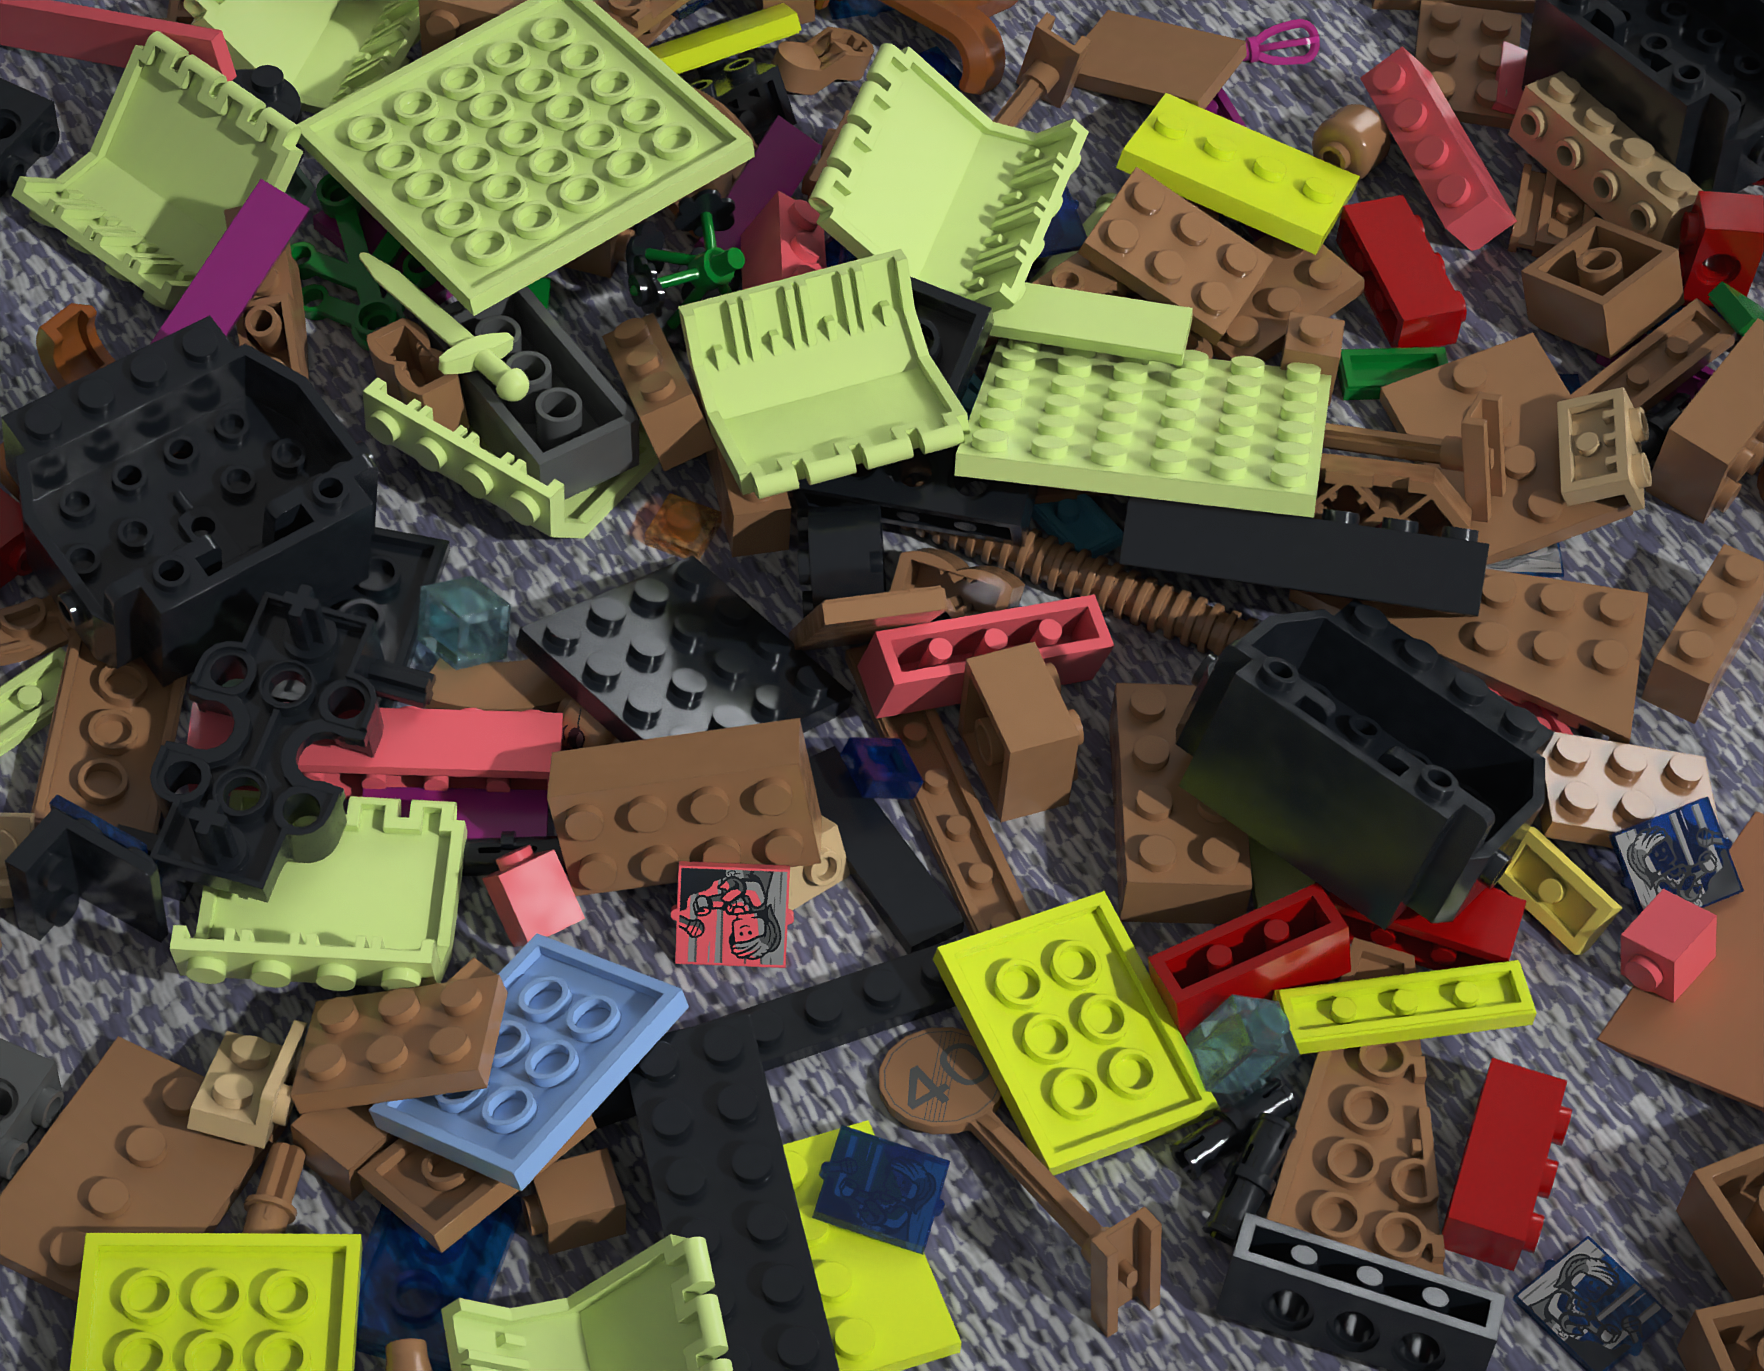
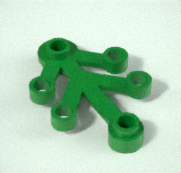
[290,173,437,351]

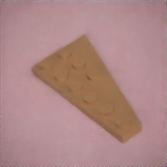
[1289,569,1648,744]
[1266,937,1445,1276]

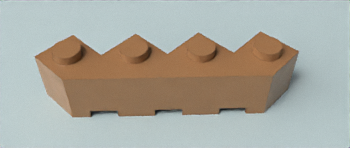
[1312,453,1472,537]

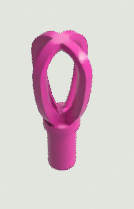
[1242,19,1320,65]

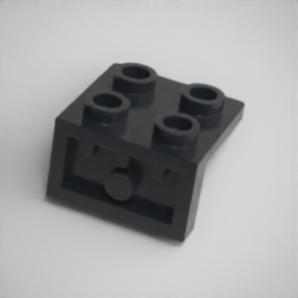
[679,58,797,145]
[5,808,169,943]

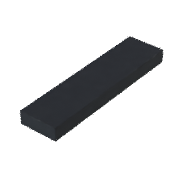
[809,746,964,954]

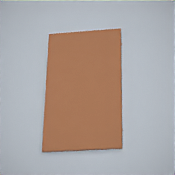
[1597,811,1764,1112]

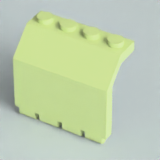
[183,0,421,114]
[11,31,303,310]
[808,43,1089,313]
[678,248,970,499]
[363,377,660,539]
[169,790,467,991]
[441,1234,733,1371]

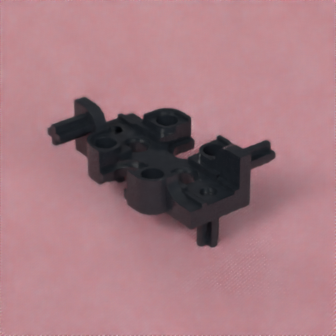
[108,584,436,903]

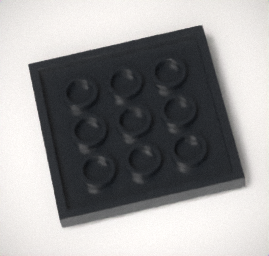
[515,555,853,743]

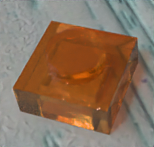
[645,493,722,560]

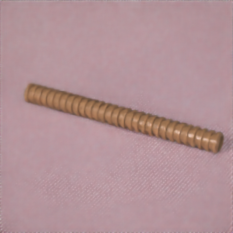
[849,463,1259,656]

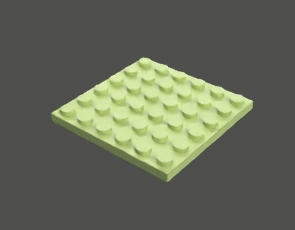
[297,0,755,316]
[954,338,1332,518]

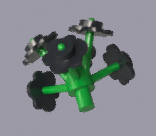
[625,189,745,352]

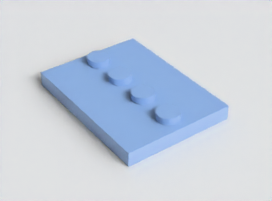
[369,933,689,1191]

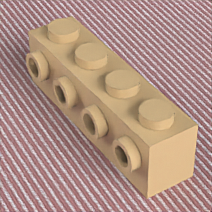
[1508,71,1703,249]

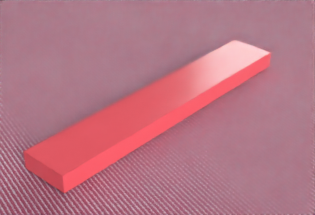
[0,0,237,81]

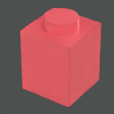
[482,844,585,947]
[1621,889,1717,1003]

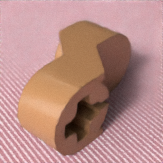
[771,27,874,95]

